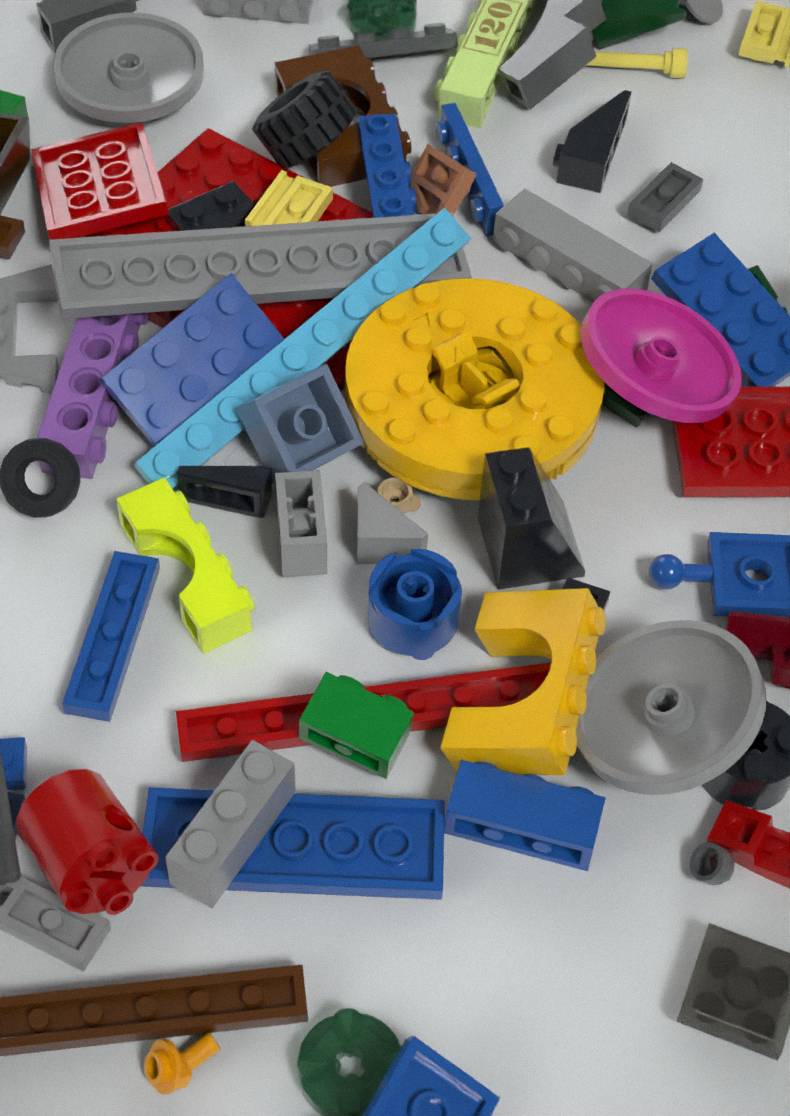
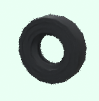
[0,438,81,518]

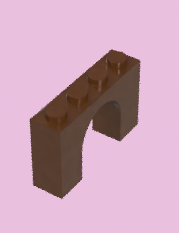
[274,45,412,187]

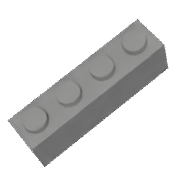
[493,188,653,302]

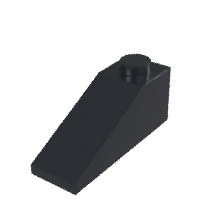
[553,90,632,193]

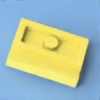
[739,1,790,67]
[245,170,333,226]

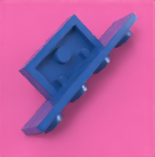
[358,114,416,218]

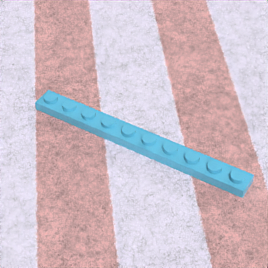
[134,208,472,490]

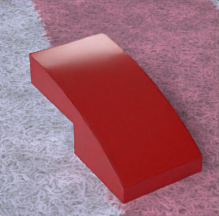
[707,800,790,888]

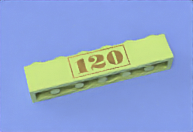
[434,0,539,128]

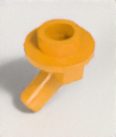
[144,1032,221,1095]

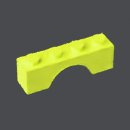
[116,477,255,654]

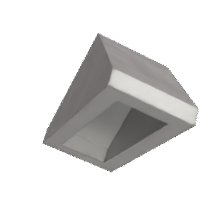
[357,482,428,564]

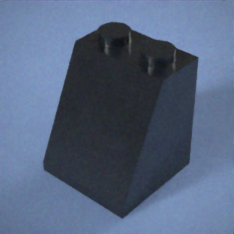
[478,447,586,590]

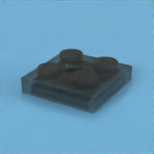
[676,923,790,1061]

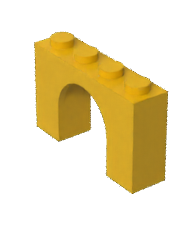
[440,588,606,776]

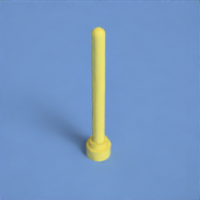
[513,47,688,78]

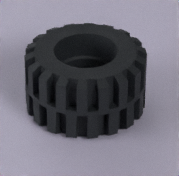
[252,70,357,168]

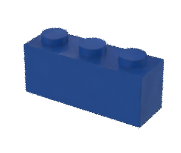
[444,760,606,872]

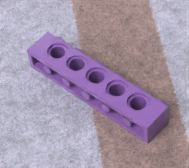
[37,312,149,479]

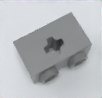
[275,470,327,577]

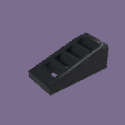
[177,466,273,518]

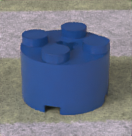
[368,549,462,660]

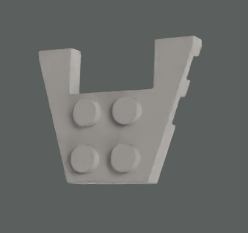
[0,264,58,394]

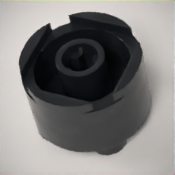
[702,700,790,811]

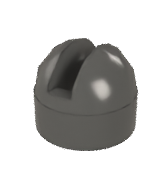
[690,842,735,885]

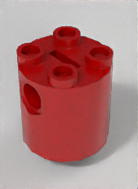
[16,769,158,915]

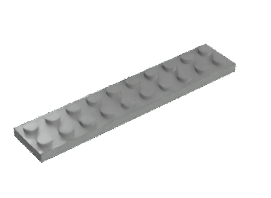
[49,212,472,319]

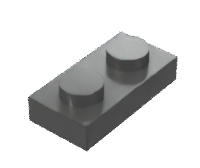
[627,162,703,232]

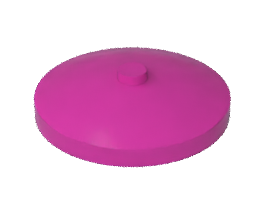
[580,288,742,423]

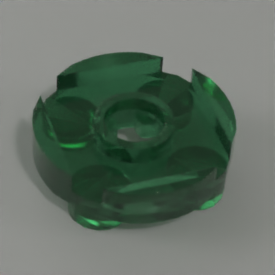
[347,0,417,37]
[297,1008,401,1116]

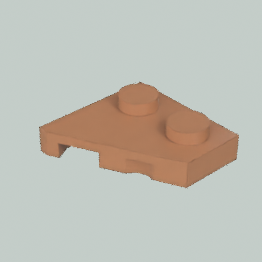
[411,144,477,216]

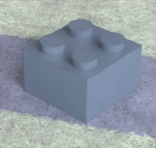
[235,364,365,486]

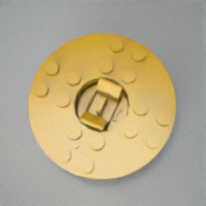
[345,278,604,500]

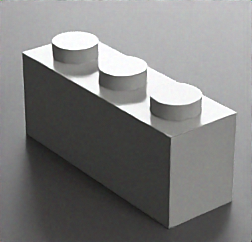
[165,740,296,909]

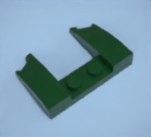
[593,0,686,50]

